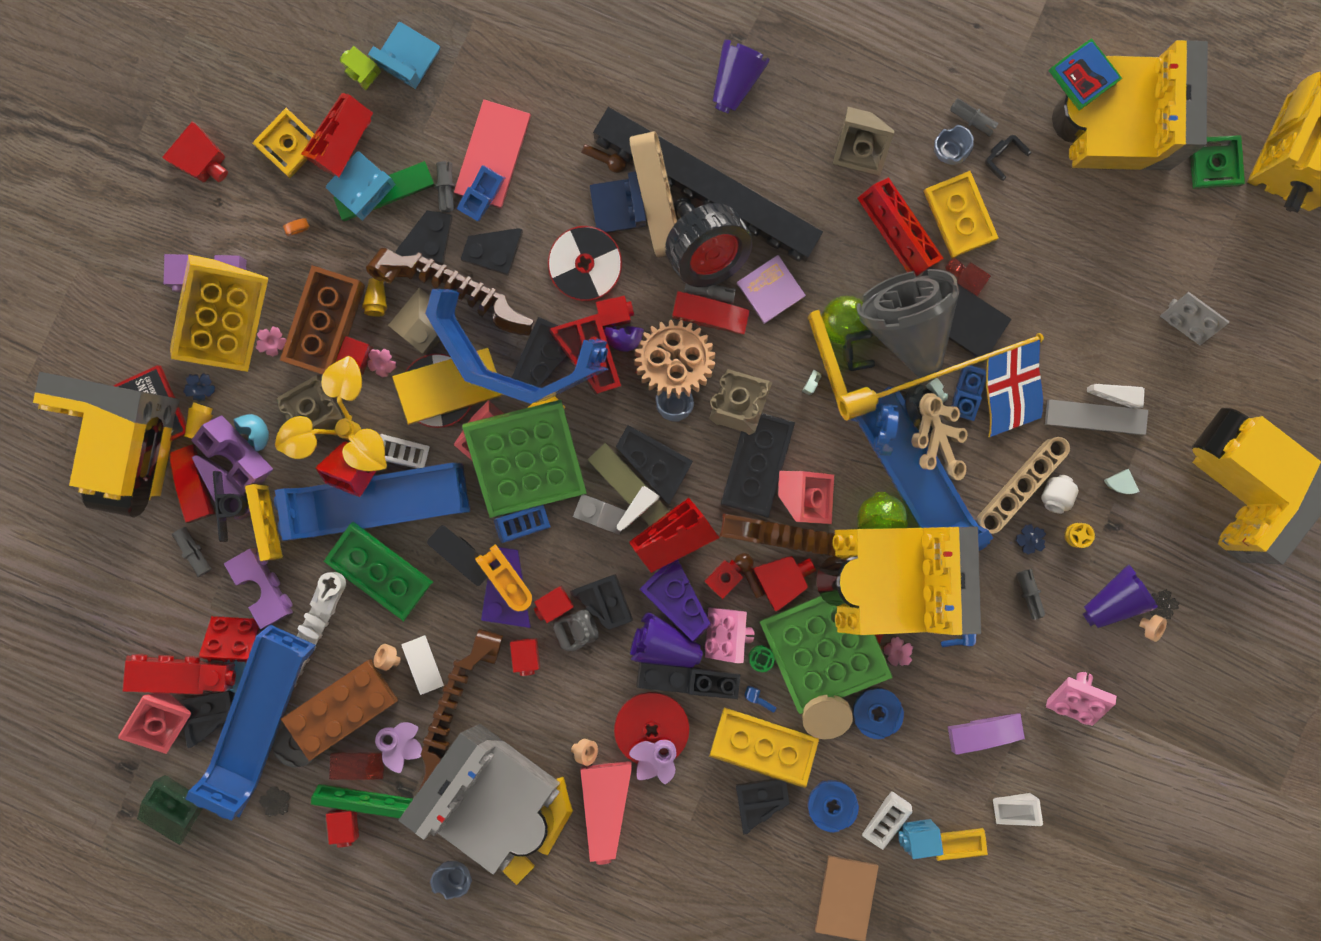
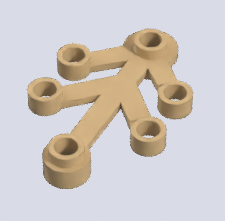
[911,393,968,480]

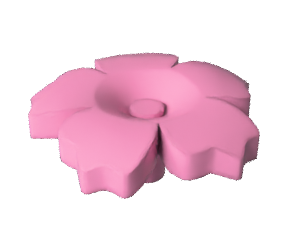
[256,326,286,357]
[368,349,396,377]
[884,636,913,666]

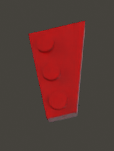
[301,93,373,177]
[549,314,621,395]
[122,654,205,694]

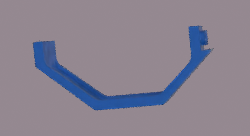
[425,289,609,404]

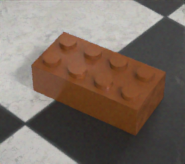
[280,265,366,375]
[281,659,399,761]

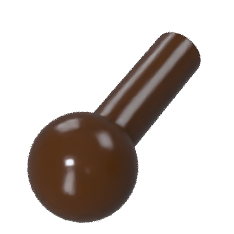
[581,144,627,173]
[734,553,765,598]

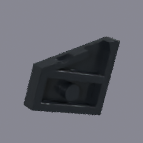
[395,210,453,264]
[570,574,633,630]
[179,690,233,748]
[736,778,790,835]

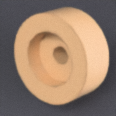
[1139,615,1167,642]
[374,644,400,671]
[571,739,598,766]

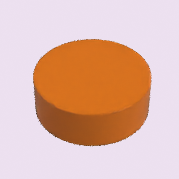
[283,218,309,236]

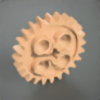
[634,320,715,399]

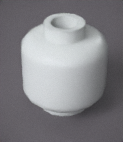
[1041,475,1079,514]

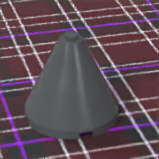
[857,269,959,381]

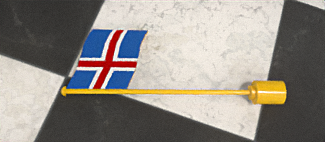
[837,333,1044,437]

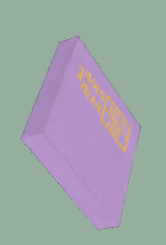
[737,255,806,324]

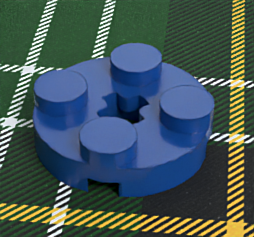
[873,404,899,456]
[852,688,904,739]
[807,780,859,832]

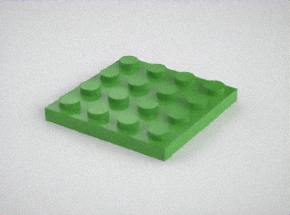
[462,400,587,518]
[760,588,893,714]

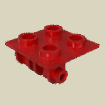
[199,616,259,663]

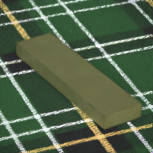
[587,443,670,526]

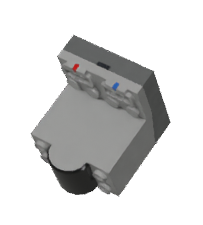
[398,724,560,875]

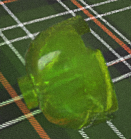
[821,296,869,345]
[857,492,908,529]

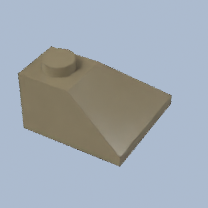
[833,107,894,176]
[388,287,458,356]

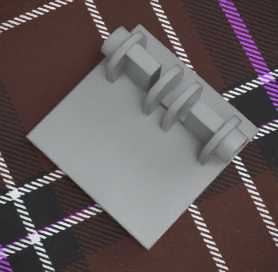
[1160,292,1229,345]

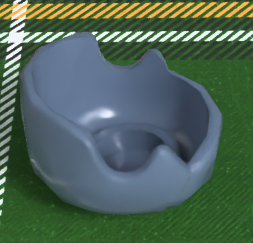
[934,125,974,165]
[655,391,694,422]
[430,861,472,900]

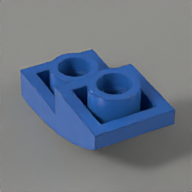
[951,365,986,421]

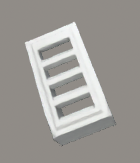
[1087,384,1145,409]
[380,434,430,469]
[616,486,660,531]
[862,791,912,850]

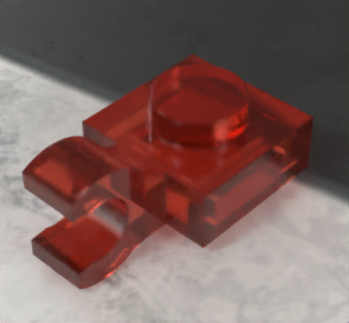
[945,258,991,296]

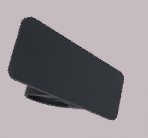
[213,471,249,542]
[427,525,493,586]

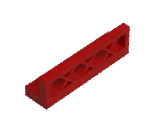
[857,177,944,277]

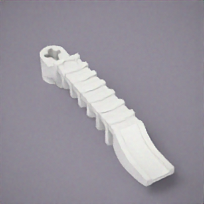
[294,572,346,687]

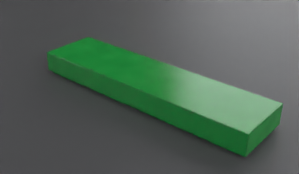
[333,161,435,222]
[311,784,413,818]

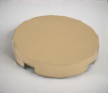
[802,695,853,739]

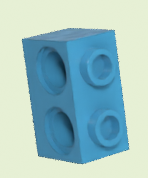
[898,819,944,859]

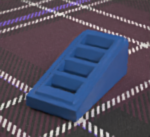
[493,505,551,543]

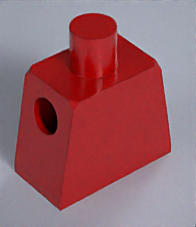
[162,121,228,183]
[315,441,376,497]
[752,556,816,611]

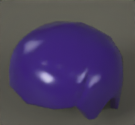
[604,326,644,352]

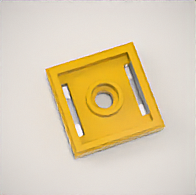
[252,108,314,178]

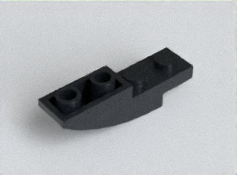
[636,662,741,700]

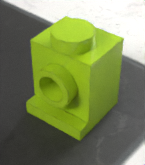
[340,46,381,90]

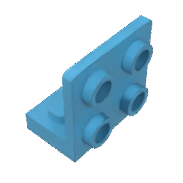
[368,22,440,89]
[326,151,396,221]

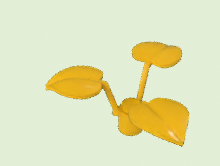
[275,356,387,471]

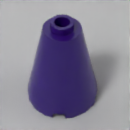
[712,40,770,114]
[1083,565,1158,628]
[630,613,703,668]

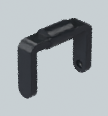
[985,135,1031,181]
[843,330,875,371]

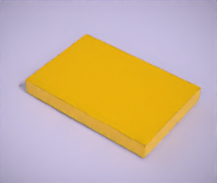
[923,171,999,258]
[245,484,283,561]

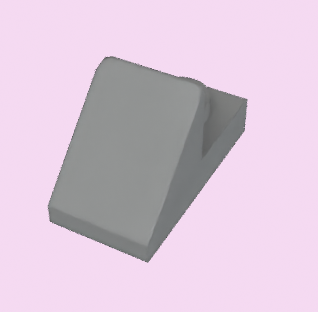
[573,494,626,535]

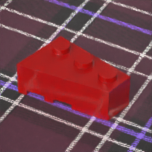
[629,498,720,573]

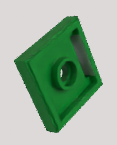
[1190,135,1245,189]

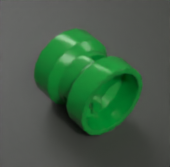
[748,645,775,672]

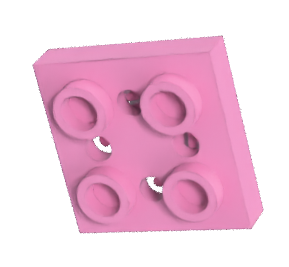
[705,608,754,663]
[1046,672,1117,726]

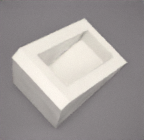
[993,793,1043,826]

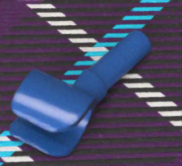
[941,634,976,648]
[744,686,776,713]

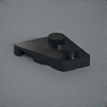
[461,228,523,276]

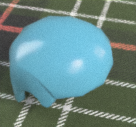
[233,414,269,451]

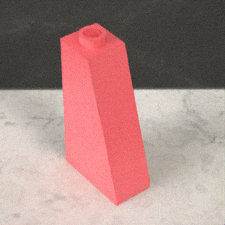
[581,761,632,865]

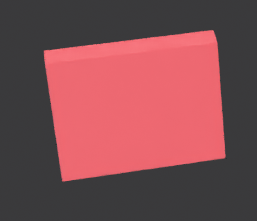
[119,693,191,754]

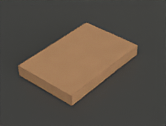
[815,855,879,941]

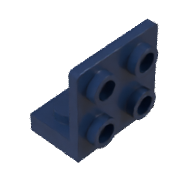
[590,172,646,233]

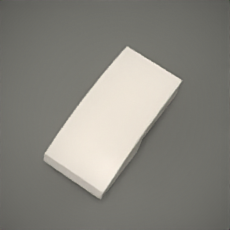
[401,635,444,695]

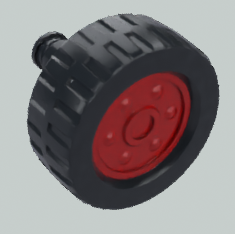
[665,197,752,287]

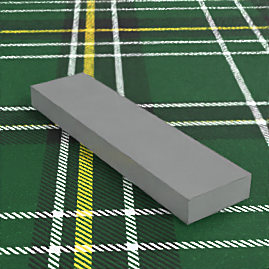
[1045,400,1148,435]

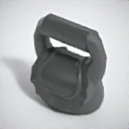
[553,610,599,651]

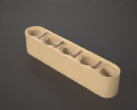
[630,131,677,258]
[976,437,1070,534]

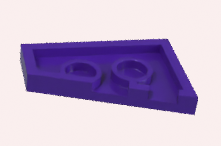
[481,547,531,628]
[640,559,711,643]

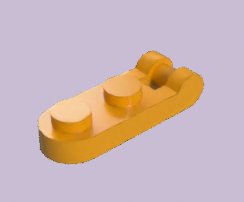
[475,544,532,611]

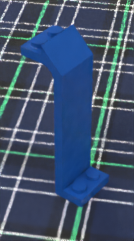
[852,386,993,551]
[274,463,470,541]
[185,624,316,821]

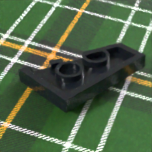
[511,317,567,387]
[616,425,693,504]

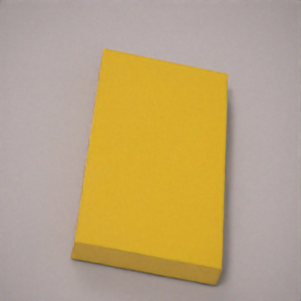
[392,348,504,425]
[709,707,819,788]

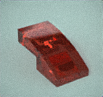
[329,752,384,780]

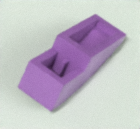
[192,455,251,520]
[948,713,1025,754]

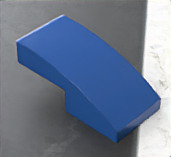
[457,165,505,221]

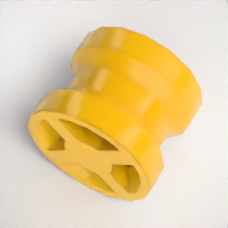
[1064,523,1095,548]

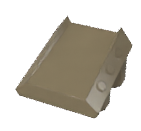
[709,369,772,435]
[276,375,343,439]

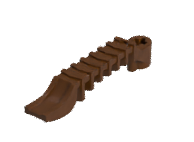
[366,248,534,336]
[719,514,858,560]
[418,629,503,792]

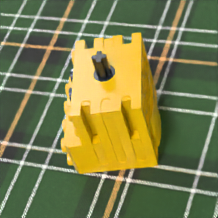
[1247,72,1321,213]

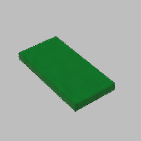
[323,522,433,621]

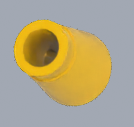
[362,278,387,317]
[184,402,213,439]

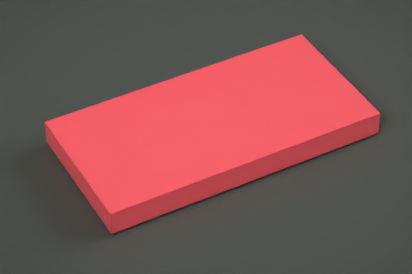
[454,99,531,209]

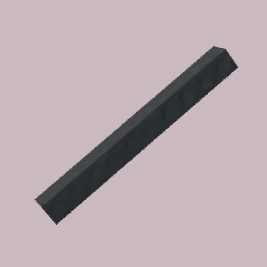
[593,107,823,262]

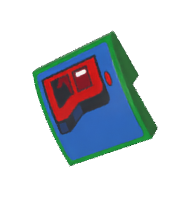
[1048,38,1123,111]

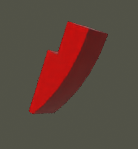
[672,291,750,335]
[170,444,215,523]

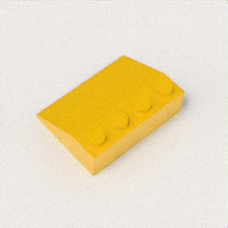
[170,255,268,372]

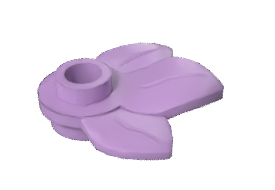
[375,722,422,773]
[629,740,676,784]

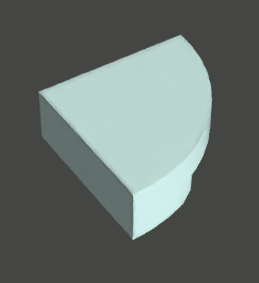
[802,370,822,395]
[925,378,948,403]
[1104,469,1140,494]

